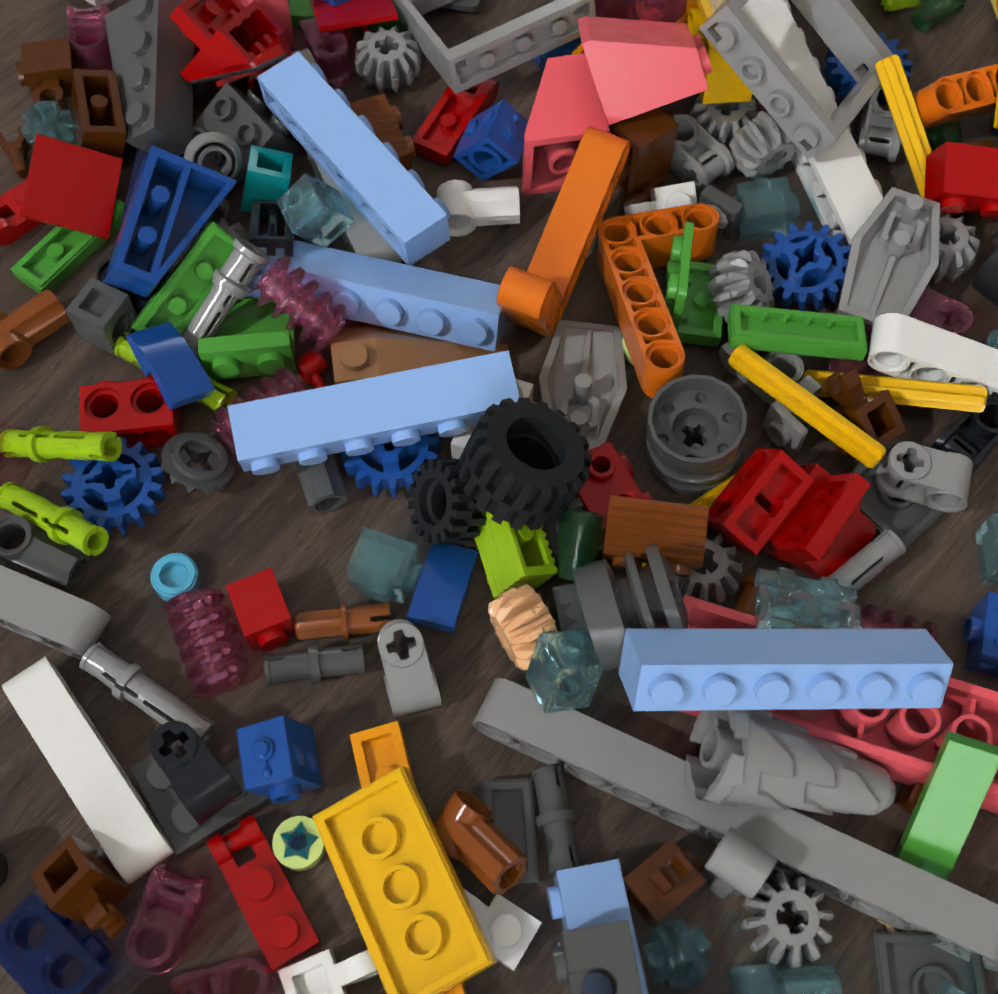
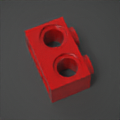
[80,376,182,449]
[707,448,815,555]

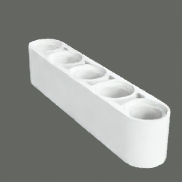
[868,313,998,397]
[2,656,175,885]

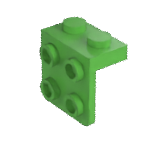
[664,221,723,347]
[198,298,297,381]

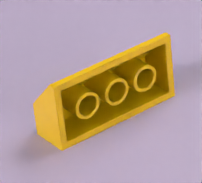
[673,0,752,104]

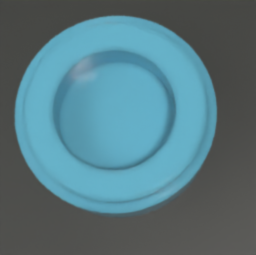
[150,553,201,603]

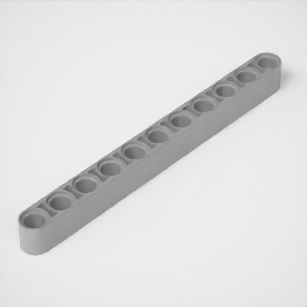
[472,678,998,971]

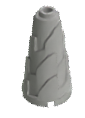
[686,710,895,816]

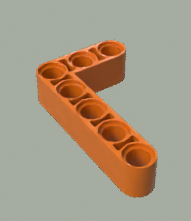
[913,0,998,128]
[496,126,631,338]
[597,203,719,399]

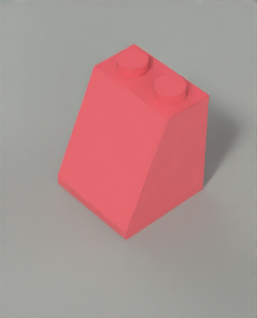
[578,16,712,125]
[522,53,610,196]

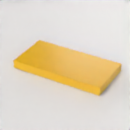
[312,766,497,994]

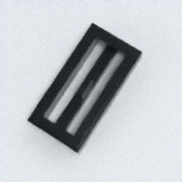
[248,200,295,257]

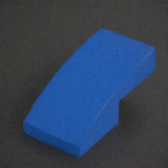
[126,322,215,410]
[407,544,479,634]

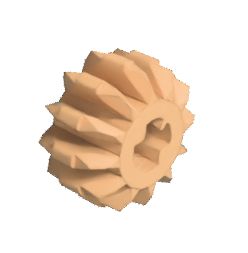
[488,584,562,671]

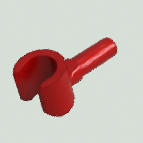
[298,349,328,388]

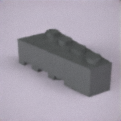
[104,0,194,156]

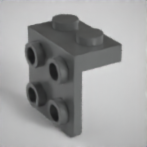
[192,82,300,195]

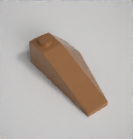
[330,324,509,384]

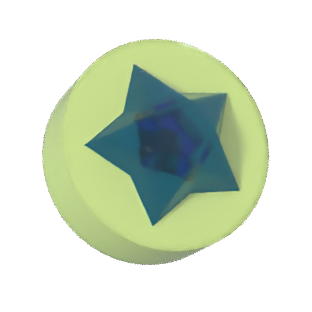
[272,816,326,871]

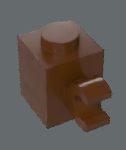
[16,37,80,114]
[823,369,907,455]
[31,834,131,940]
[623,838,707,928]

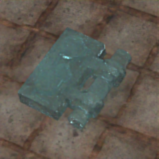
[754,567,861,629]

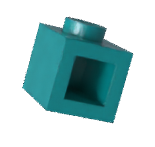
[241,145,293,219]

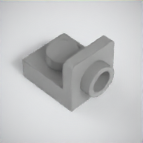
[762,375,822,455]

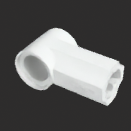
[436,180,520,237]

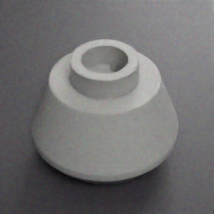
[184,131,242,179]

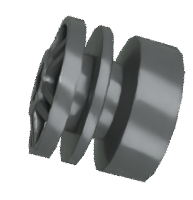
[645,374,747,495]
[573,543,688,671]

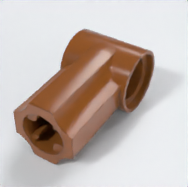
[0,289,71,370]
[433,789,528,895]

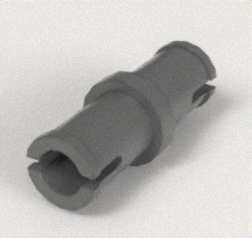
[263,642,365,686]
[531,765,582,876]

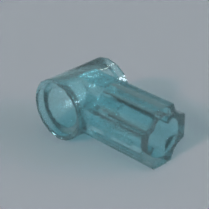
[728,965,842,994]

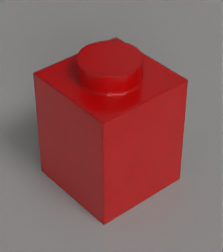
[225,567,296,652]

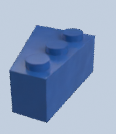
[103,145,237,298]

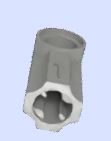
[704,827,777,900]

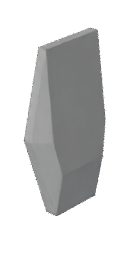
[837,187,940,326]
[539,319,627,451]

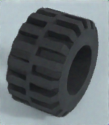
[458,397,592,530]

